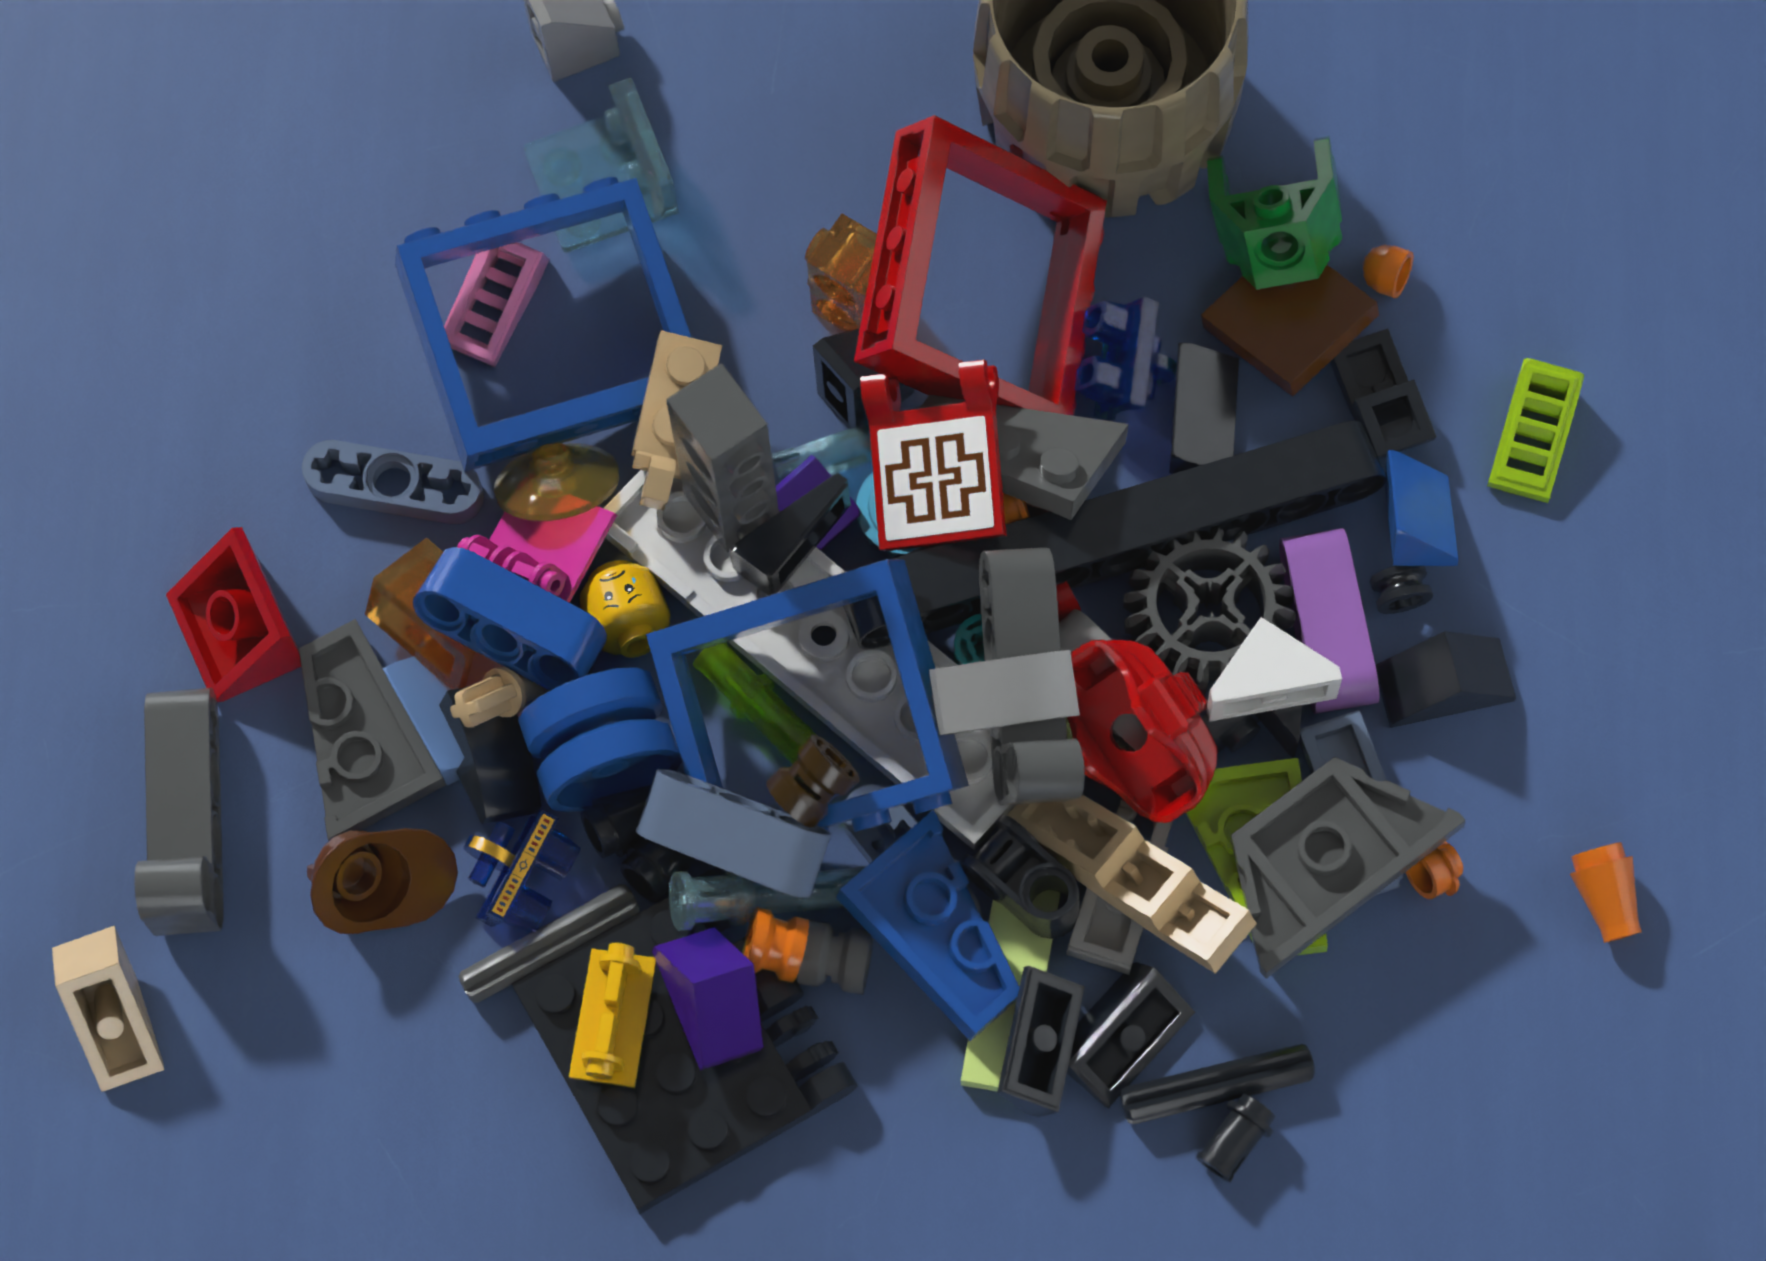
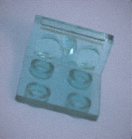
[524,77,679,253]

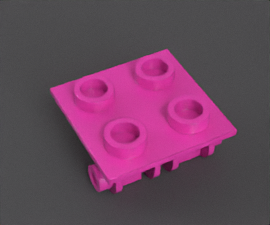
[457,478,617,603]

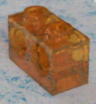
[805,213,877,332]

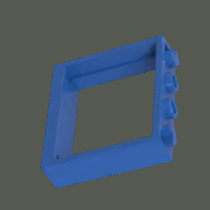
[395,177,692,472]
[646,559,969,840]

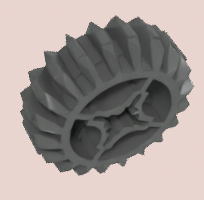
[1123,525,1296,695]

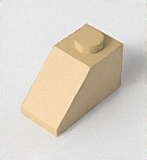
[52,926,164,1092]

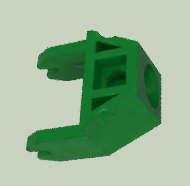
[1207,136,1342,290]

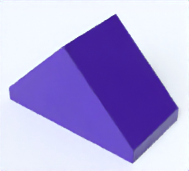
[652,928,763,1070]

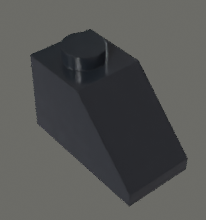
[812,328,914,437]

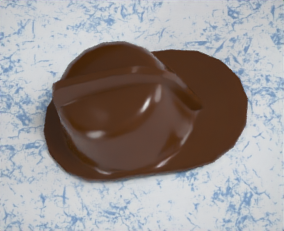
[307,828,458,934]

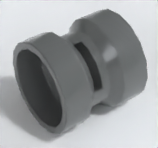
[798,919,874,995]

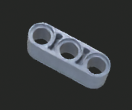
[636,768,832,898]

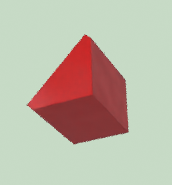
[166,527,301,702]

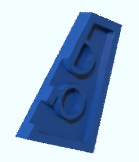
[836,810,1019,1042]

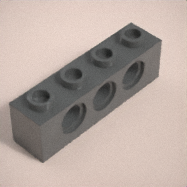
[666,363,779,553]

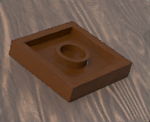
[1201,265,1379,397]

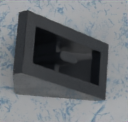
[1375,631,1516,728]

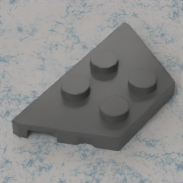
[1231,757,1466,979]

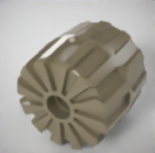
[973,0,1249,218]

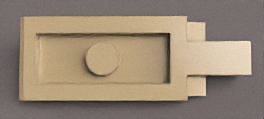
[631,330,722,511]

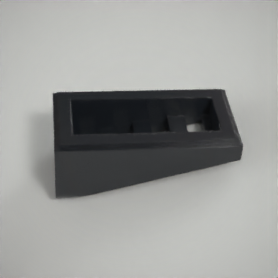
[729,472,851,596]

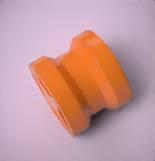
[742,907,809,983]

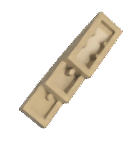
[1008,795,1257,974]

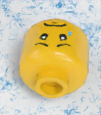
[579,560,671,658]

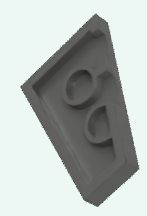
[920,395,1129,520]
[299,619,446,841]

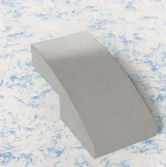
[929,650,1080,736]

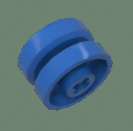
[518,667,682,812]

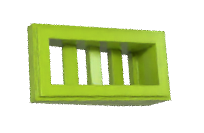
[1487,358,1585,503]

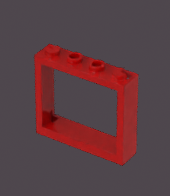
[854,115,1107,416]

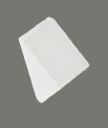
[1206,617,1342,722]

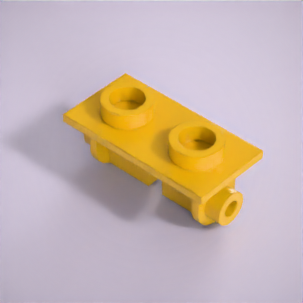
[569,943,656,1088]

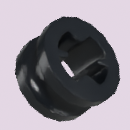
[1369,565,1434,614]

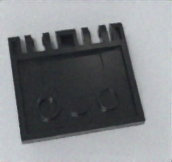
[512,867,858,1214]

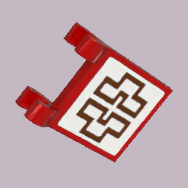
[860,359,1007,552]

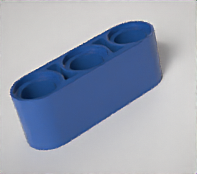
[413,547,607,691]

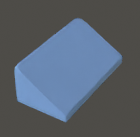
[382,648,465,786]

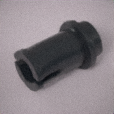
[1195,1093,1276,1183]

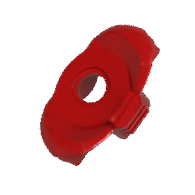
[1067,640,1217,823]

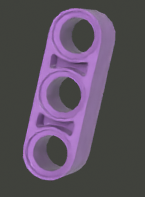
[1279,528,1379,714]

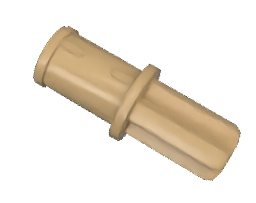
[450,667,550,728]

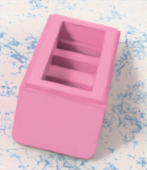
[444,242,550,367]

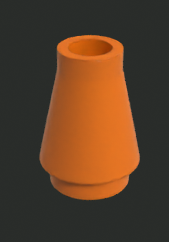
[1569,842,1642,943]

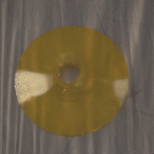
[494,443,620,521]

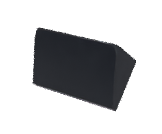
[1169,342,1239,474]
[1067,962,1195,1108]
[997,965,1085,1117]

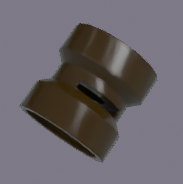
[766,735,859,828]

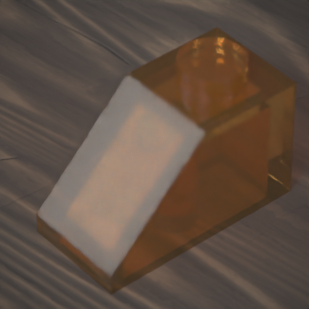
[365,537,476,690]

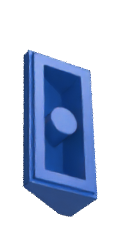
[1385,450,1459,566]

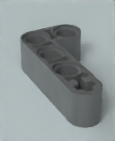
[979,547,1084,805]
[134,688,224,936]

